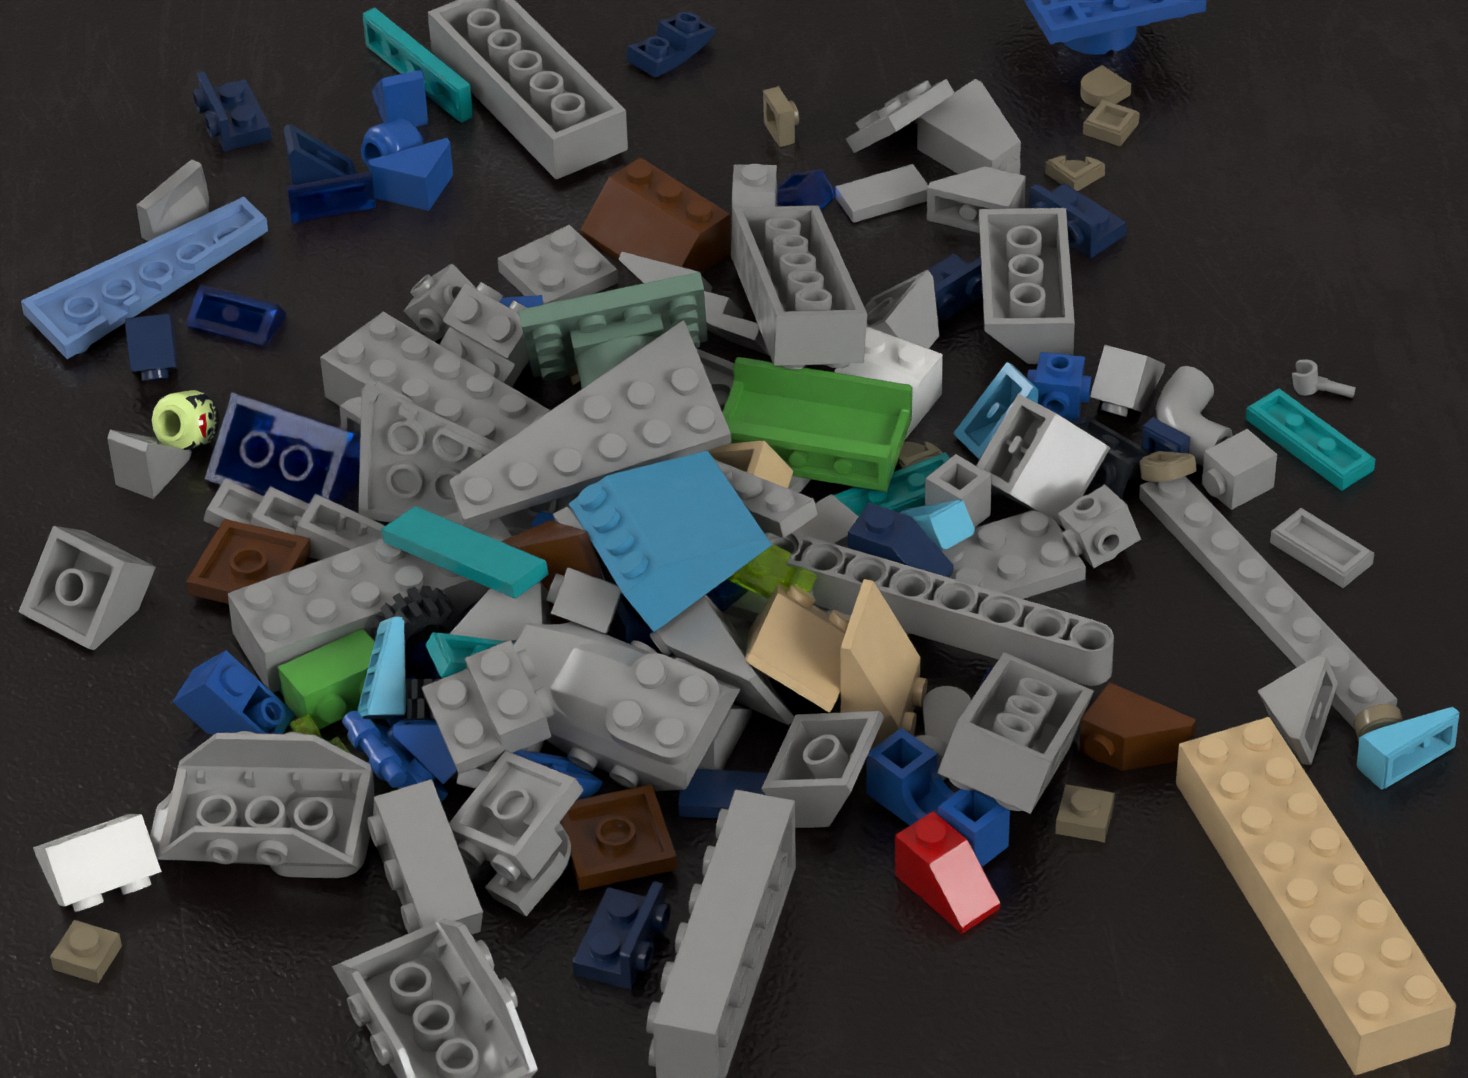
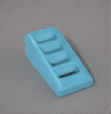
[899,499,975,550]
[358,617,406,719]
[1357,707,1459,790]

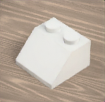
[834,326,943,439]
[33,814,161,912]

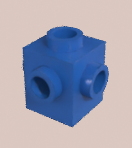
[1027,352,1092,420]

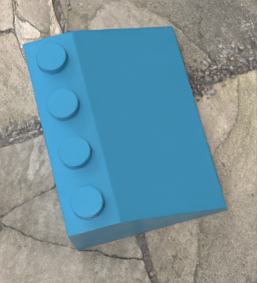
[569,450,772,632]

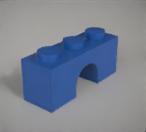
[866,727,1010,867]

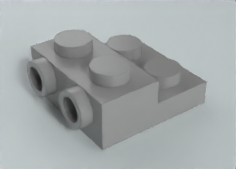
[439,282,529,387]
[422,640,554,774]
[449,750,584,881]

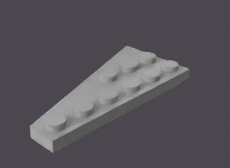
[449,320,731,527]
[358,383,597,552]

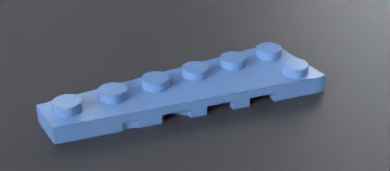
[21,197,268,359]

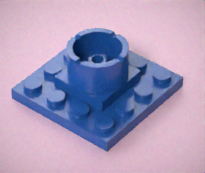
[1024,0,1206,55]

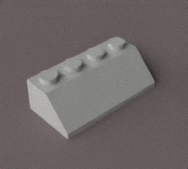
[979,208,1075,364]

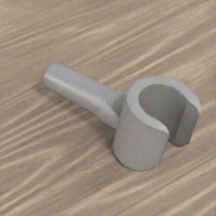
[1292,360,1356,398]

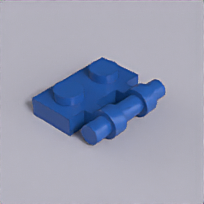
[343,711,449,803]

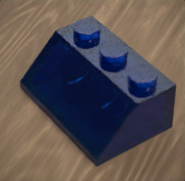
[205,393,361,504]

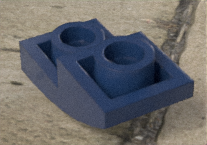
[626,12,715,77]

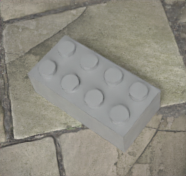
[937,652,1094,814]

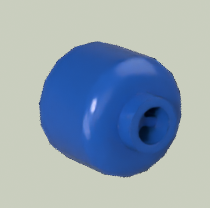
[361,118,424,168]

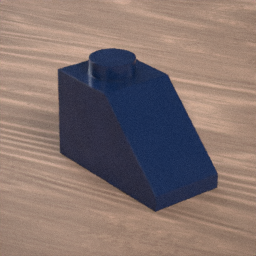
[125,314,178,381]
[848,502,954,578]

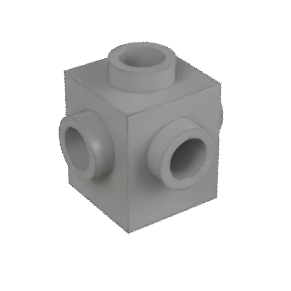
[404,263,476,342]
[1058,485,1141,568]

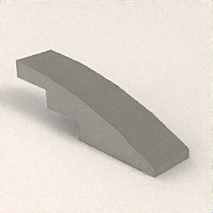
[619,252,770,355]
[203,479,385,560]

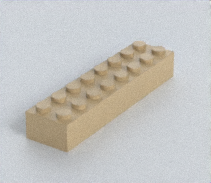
[1176,717,1456,1076]

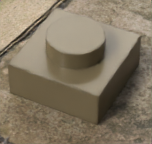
[763,86,799,147]
[1056,784,1115,842]
[50,920,122,983]

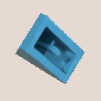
[953,362,1039,459]

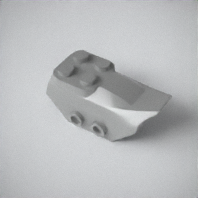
[514,621,740,791]
[150,731,374,878]
[332,919,538,1078]

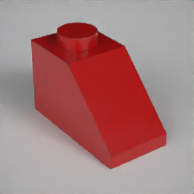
[895,811,1000,934]

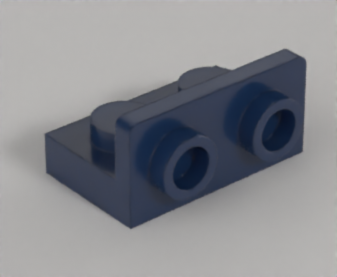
[192,71,272,152]
[1028,183,1126,259]
[928,253,983,323]
[572,881,671,990]

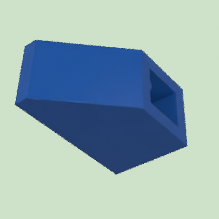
[173,650,295,735]

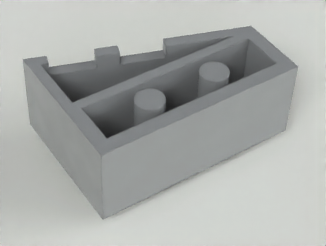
[367,779,483,934]

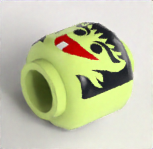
[152,390,220,450]

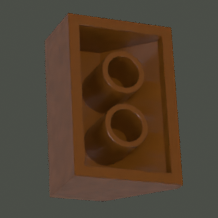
[580,157,731,274]

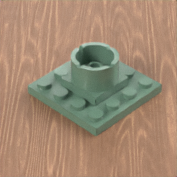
[518,272,708,389]

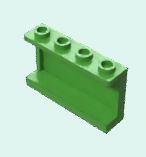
[722,357,912,492]

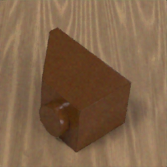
[1079,682,1196,771]

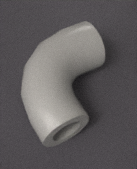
[1155,366,1232,467]

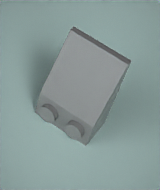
[649,594,794,725]

